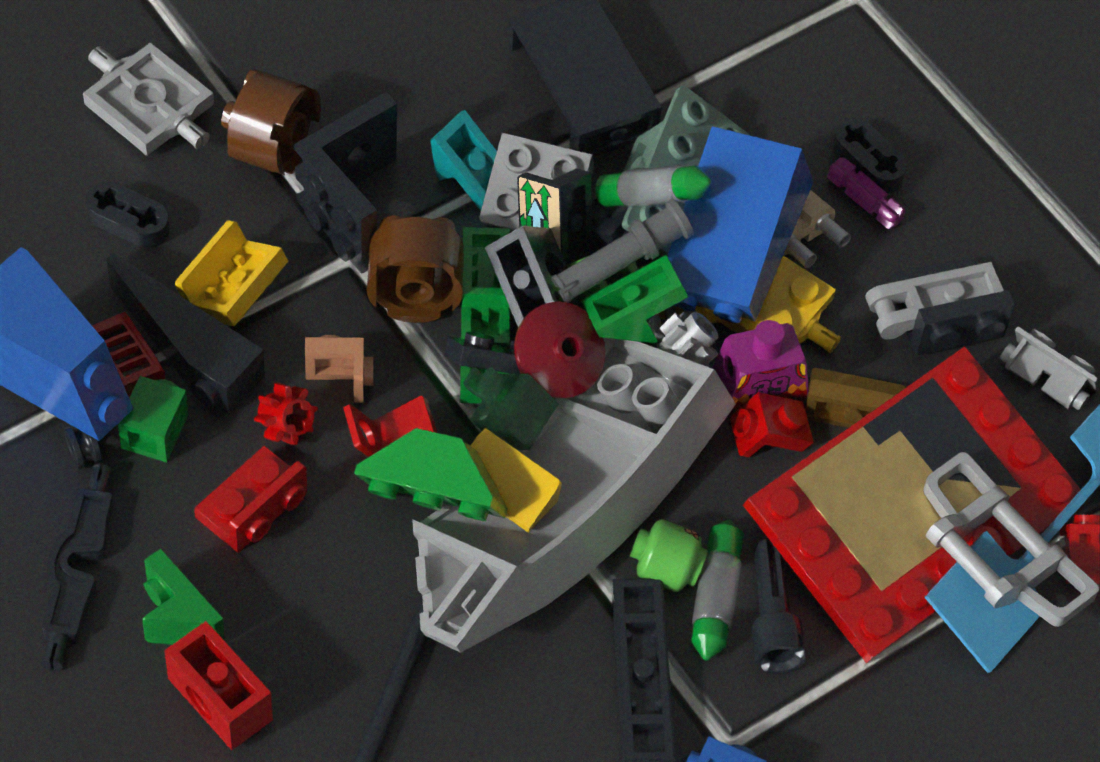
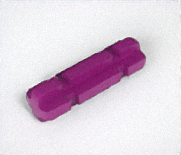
[827,157,906,229]

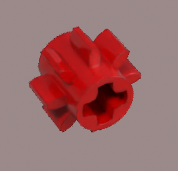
[254,383,318,445]

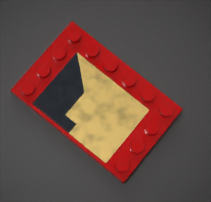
[743,346,1081,664]

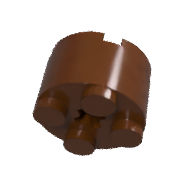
[221,69,321,175]
[367,215,464,323]

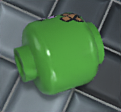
[630,519,708,592]

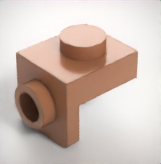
[305,335,373,403]

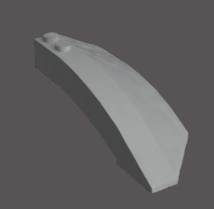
[412,338,736,653]

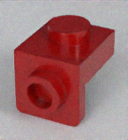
[730,392,814,458]

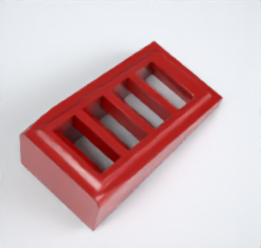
[92,312,165,398]

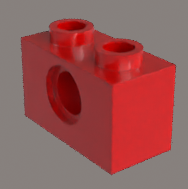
[164,621,273,750]

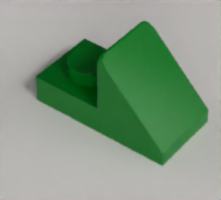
[581,255,688,343]
[142,549,225,645]

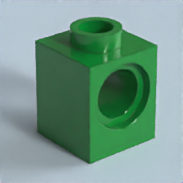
[118,376,188,463]

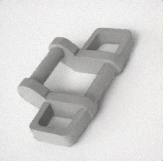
[923,452,1099,627]

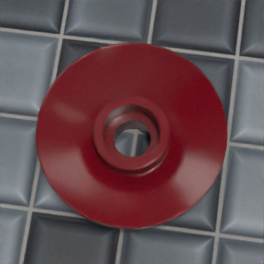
[514,301,605,399]

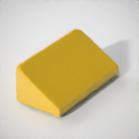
[471,429,562,533]

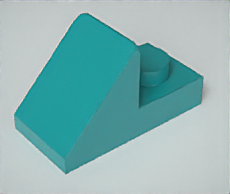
[430,110,497,211]

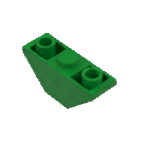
[354,428,508,521]

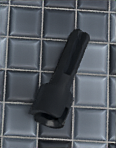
[752,538,806,674]

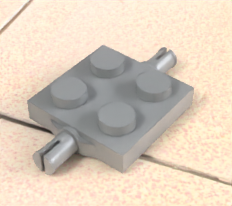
[83,43,214,156]

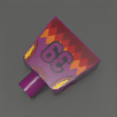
[712,320,809,418]

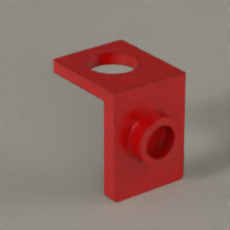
[343,396,437,457]

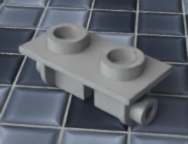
[1000,327,1099,411]

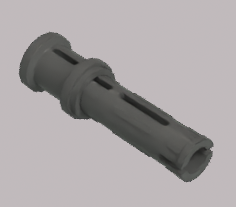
[551,198,694,303]

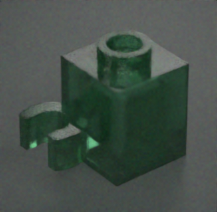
[463,367,559,450]

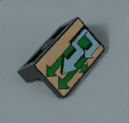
[517,168,593,265]

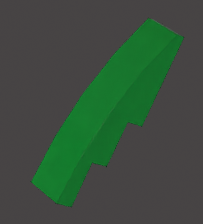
[460,227,510,404]

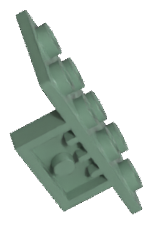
[622,85,749,256]

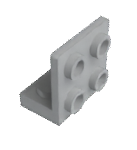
[479,133,594,231]

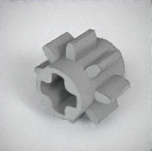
[659,312,718,366]

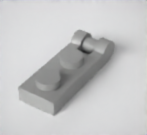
[865,262,1004,340]

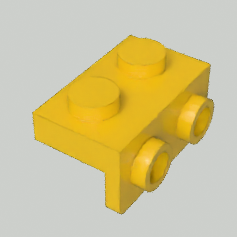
[175,220,289,327]

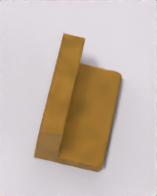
[805,368,905,428]

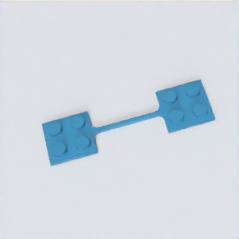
[924,404,1100,673]

